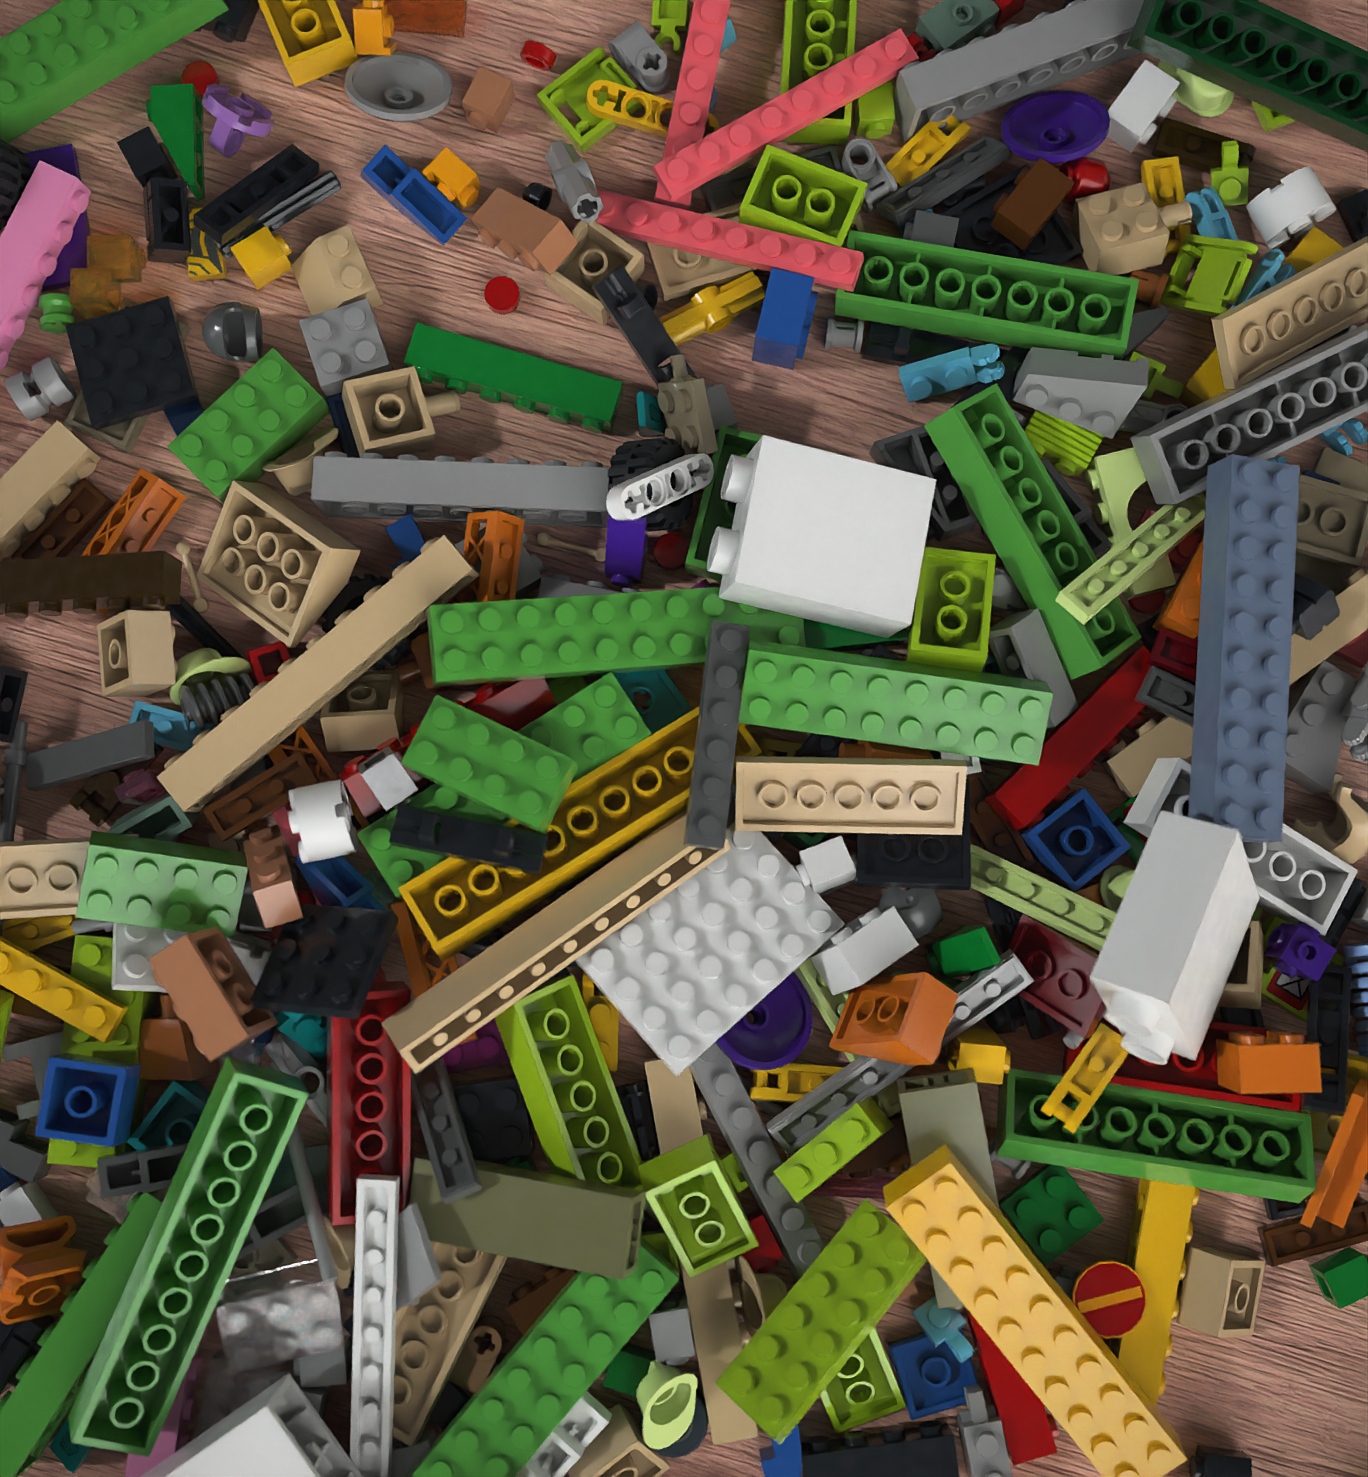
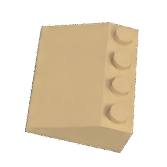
[196,480,361,648]

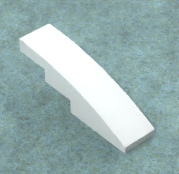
[515,1391,613,1477]

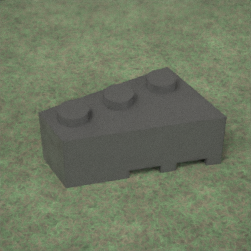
[869,426,979,542]

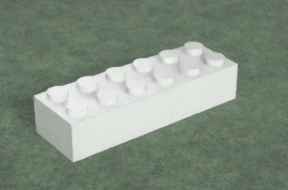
[1123,758,1358,936]

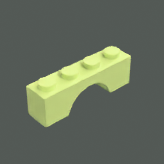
[1085,447,1176,601]

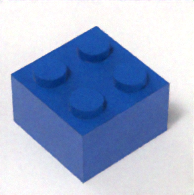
[752,268,818,370]
[1020,788,1131,892]
[35,1053,141,1147]

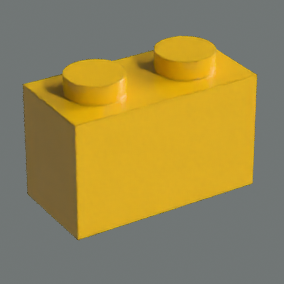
[945,1027,1011,1084]

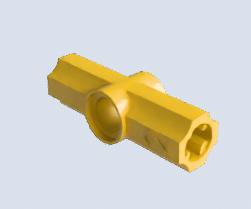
[658,272,765,346]

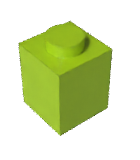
[853,79,895,139]

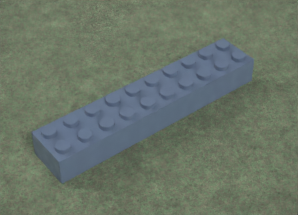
[1188,454,1300,843]

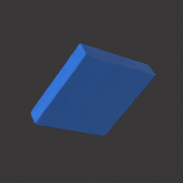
[887,1328,980,1421]

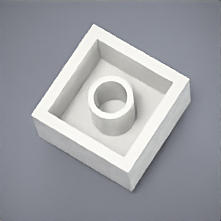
[809,906,919,995]

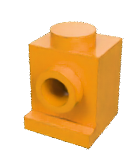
[353,0,397,56]
[422,147,481,209]

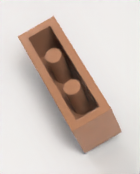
[471,187,578,276]
[242,824,303,929]

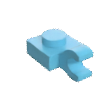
[913,1295,974,1364]

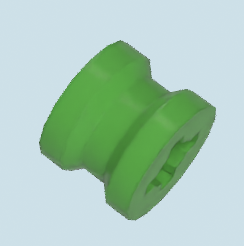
[37,293,77,334]

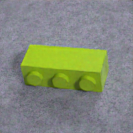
[773,1095,894,1203]

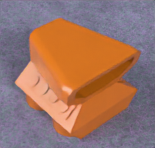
[0,1215,87,1325]

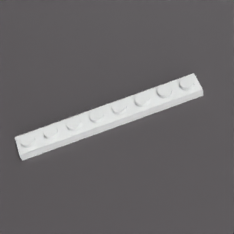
[350,1174,400,1477]

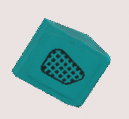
[636,392,666,437]
[49,1418,94,1474]

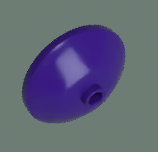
[1001,90,1110,164]
[716,972,813,1071]

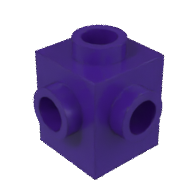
[1264,922,1336,982]

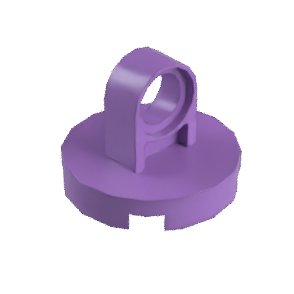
[202,83,274,157]

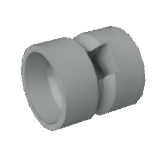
[4,356,76,421]

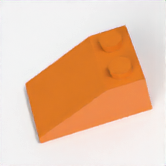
[829,972,958,1066]

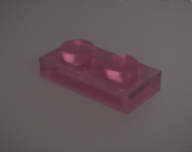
[114,769,167,806]

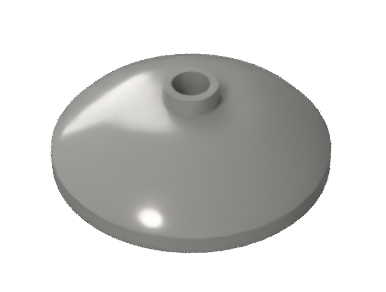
[345,51,452,123]

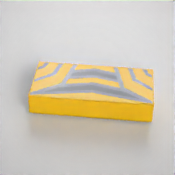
[187,208,227,282]

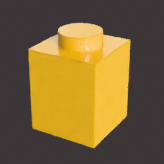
[230,226,292,290]

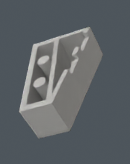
[1012,347,1149,439]
[1285,660,1355,794]

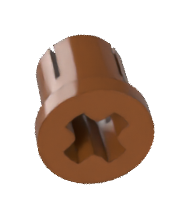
[1130,269,1170,309]

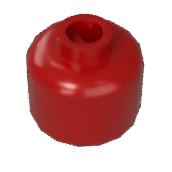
[1058,157,1111,204]

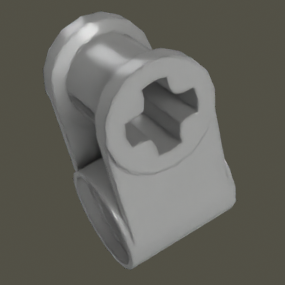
[608,21,670,94]
[841,138,898,213]

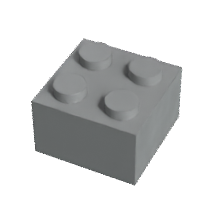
[298,298,394,397]

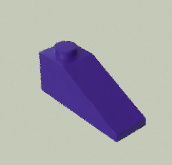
[604,514,648,587]

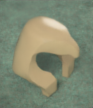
[1293,772,1368,864]

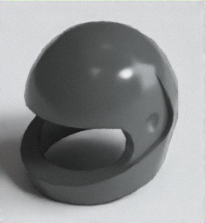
[202,302,263,362]
[879,887,943,939]

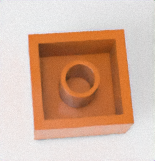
[1216,1030,1322,1094]

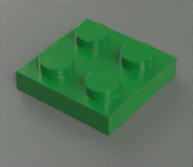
[998,1164,1104,1266]

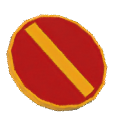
[1071,1260,1148,1339]

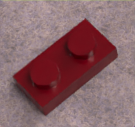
[1147,627,1198,683]

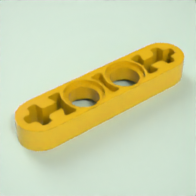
[586,80,720,138]

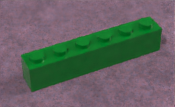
[404,322,624,433]

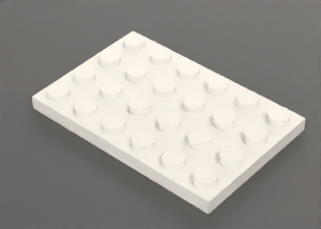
[576,822,845,1077]

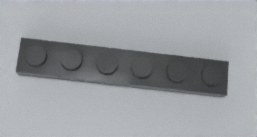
[683,620,749,851]

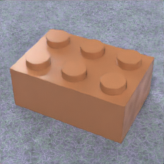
[148,926,278,1061]

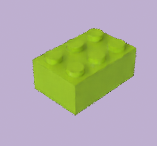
[739,144,868,248]

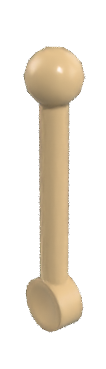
[537,532,606,563]
[176,541,209,613]

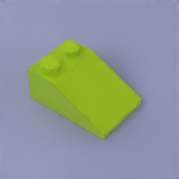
[906,547,996,672]
[638,1134,759,1278]
[820,1325,907,1434]

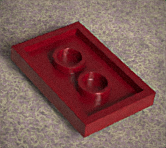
[1006,914,1106,1038]

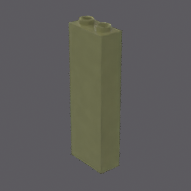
[897,1067,999,1309]
[409,1153,645,1280]

